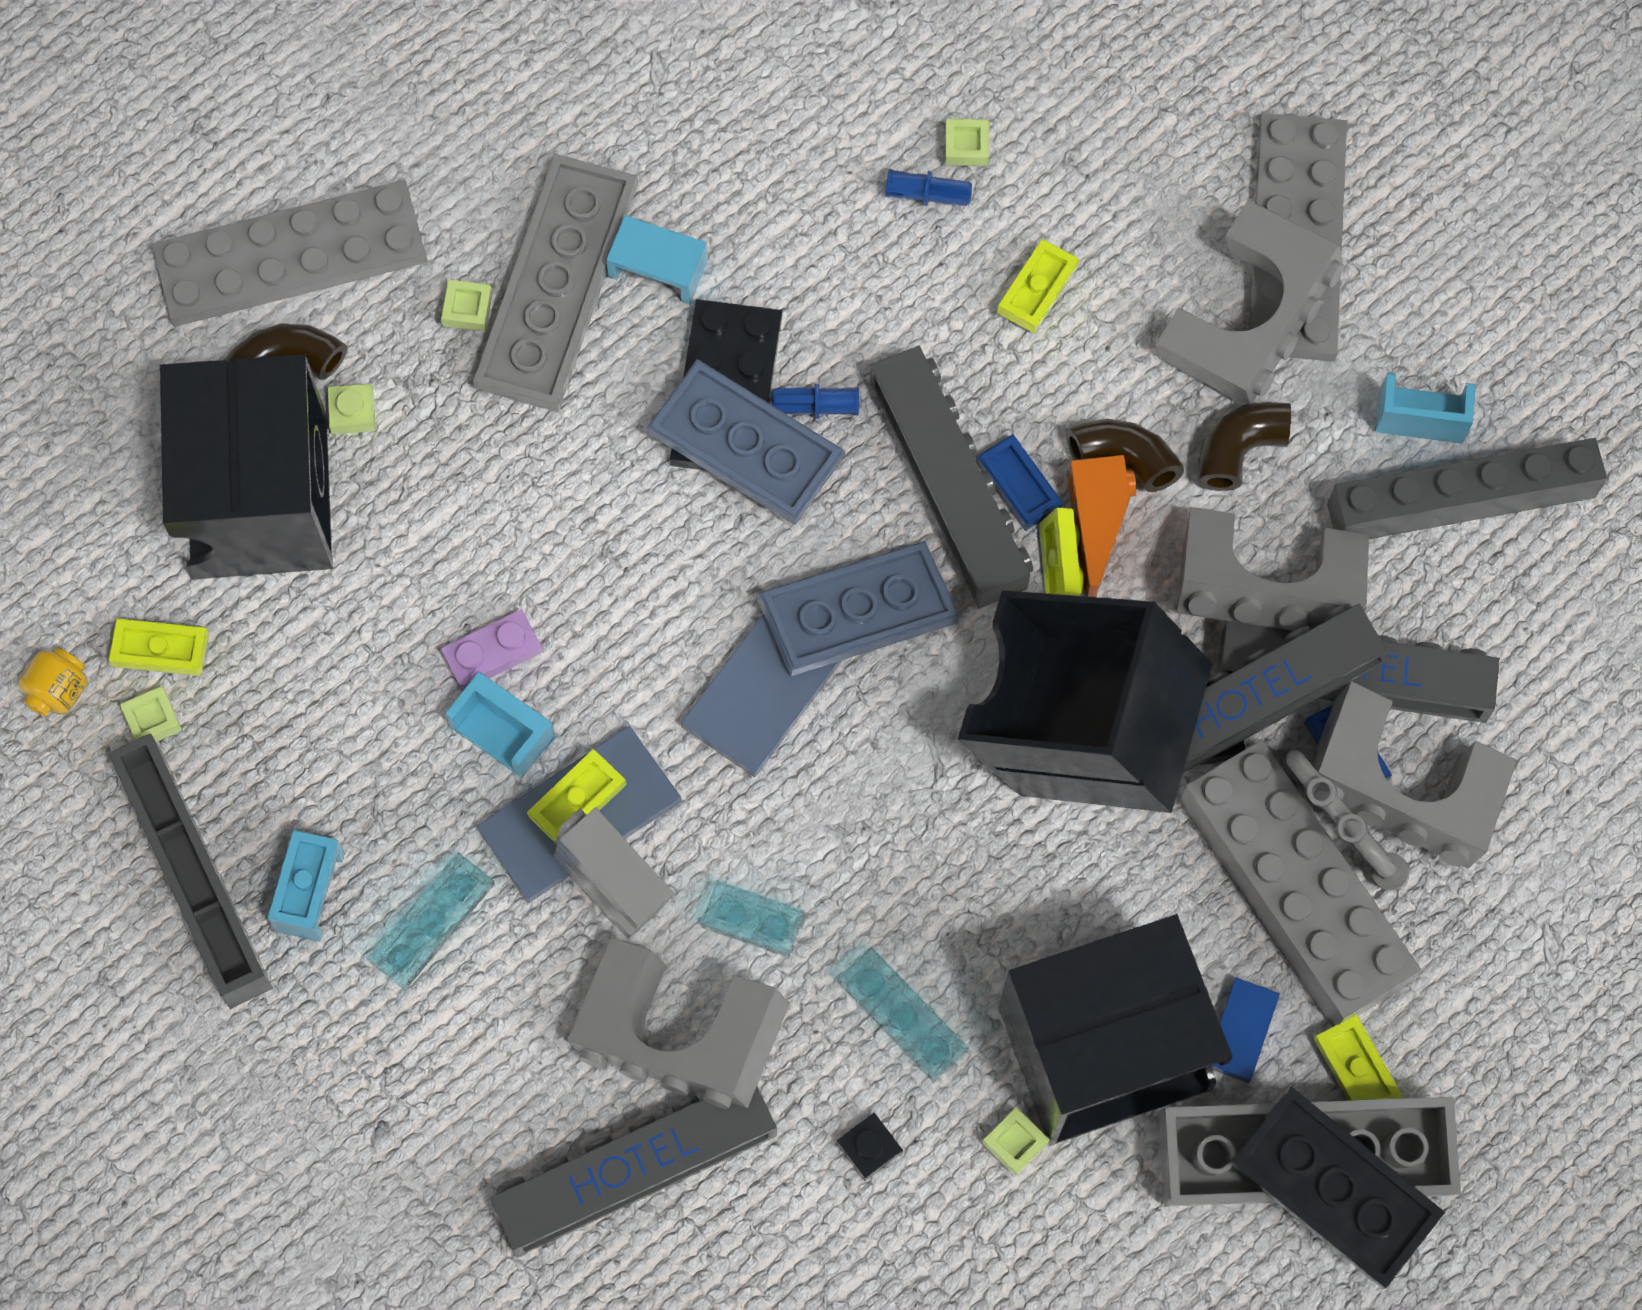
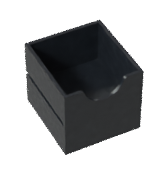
[160,354,333,580]
[958,590,1212,813]
[998,914,1233,1146]

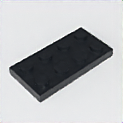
[670,299,783,471]
[1229,1086,1445,1289]

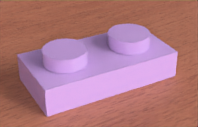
[440,609,543,692]

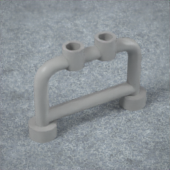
[1283,747,1410,891]

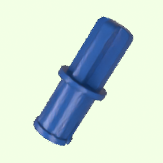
[885,169,973,206]
[772,384,859,419]

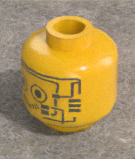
[18,647,88,718]

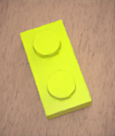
[997,238,1080,334]
[1039,508,1084,596]
[109,618,209,676]
[527,749,627,844]
[1314,1015,1404,1101]

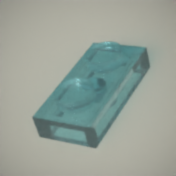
[701,880,805,958]

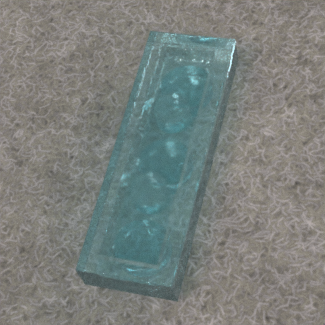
[367,852,495,991]
[837,947,969,1083]

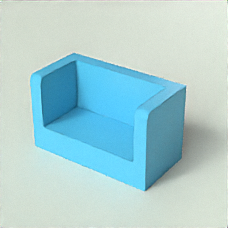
[606,215,708,304]
[1375,373,1476,444]
[446,671,555,778]
[267,830,345,942]

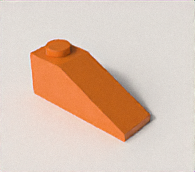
[1067,455,1136,597]

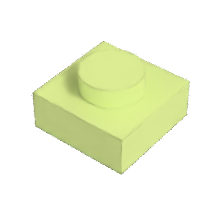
[945,119,989,166]
[441,280,493,331]
[328,384,376,434]
[120,686,183,742]
[982,1107,1050,1177]

